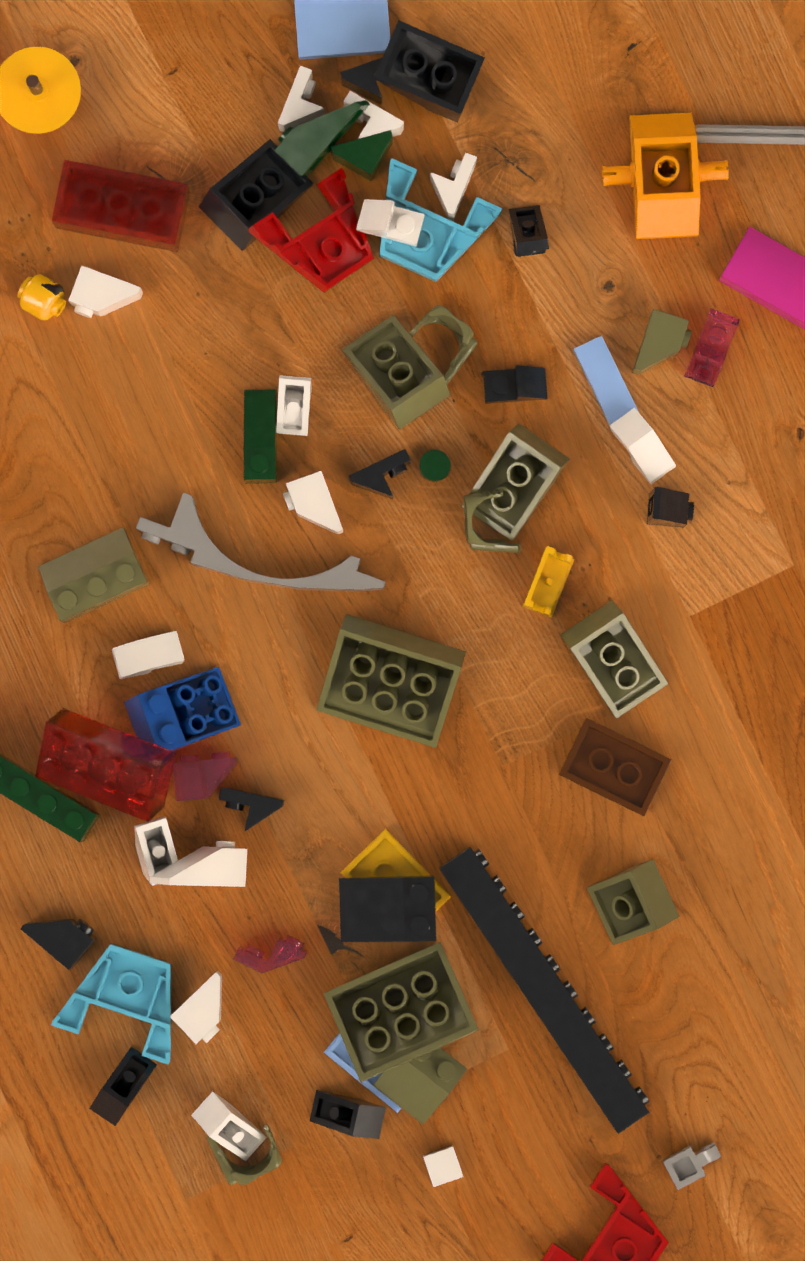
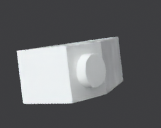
[150,841,247,887]

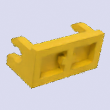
[522,546,574,618]

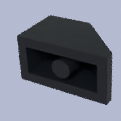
[647,487,694,528]
[21,919,96,970]
[89,1047,157,1126]
[310,1090,386,1139]

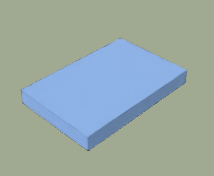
[294,0,390,60]

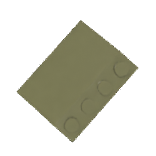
[316,614,466,748]
[323,942,479,1082]

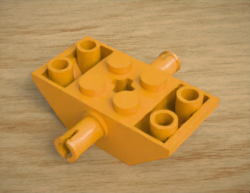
[602,112,729,239]

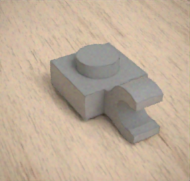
[662,1142,721,1190]

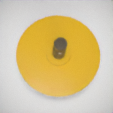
[0,47,81,134]

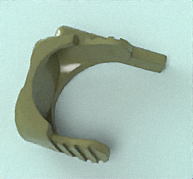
[409,305,478,384]
[463,490,521,553]
[206,1124,282,1185]

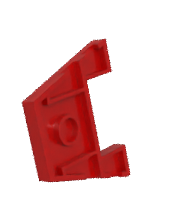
[248,168,374,293]
[540,1162,669,1261]

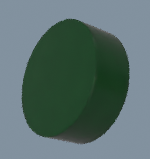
[419,450,451,482]

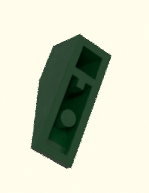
[275,100,370,176]
[243,390,277,484]

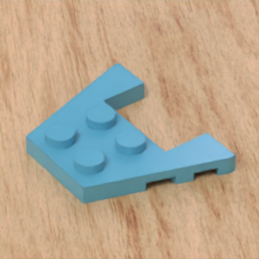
[380,158,502,282]
[51,943,171,1065]

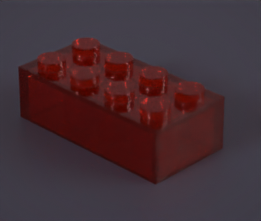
[52,160,190,252]
[35,708,176,822]

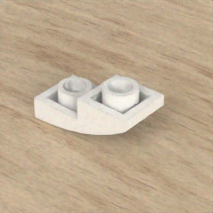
[112,631,185,679]

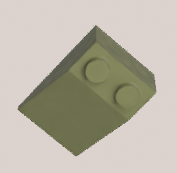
[342,315,451,430]
[461,424,570,541]
[561,600,668,719]

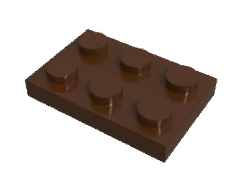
[558,718,672,816]

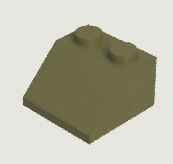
[587,859,679,945]
[373,1048,467,1125]

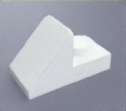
[278,66,325,132]
[344,91,404,139]
[430,152,477,221]
[356,199,425,246]
[276,375,312,436]

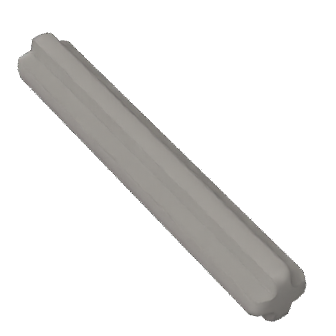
[695,124,805,145]

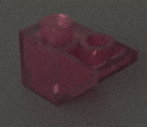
[173,752,238,801]

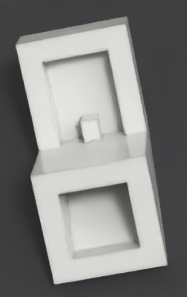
[610,407,676,484]

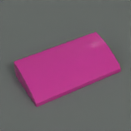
[718,226,805,330]

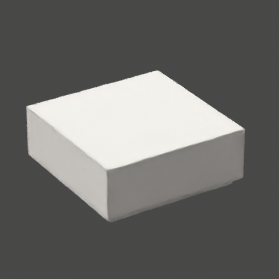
[423,1145,463,1187]

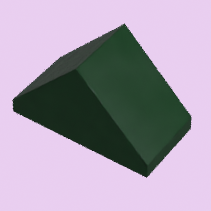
[331,130,393,181]

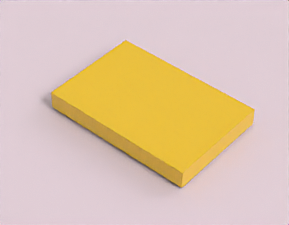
[340,829,451,912]

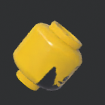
[17,274,66,321]

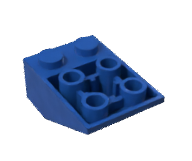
[124,667,241,761]

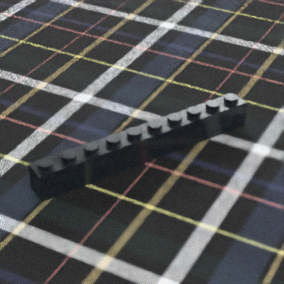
[439,847,650,1134]

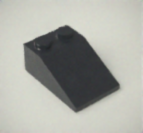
[374,20,485,123]
[199,139,313,251]
[339,875,436,942]

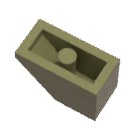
[632,309,692,375]

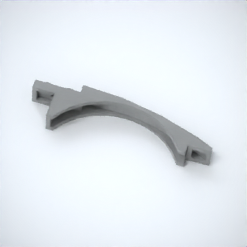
[136,493,385,592]

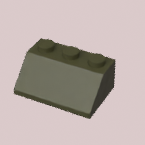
[38,527,150,623]

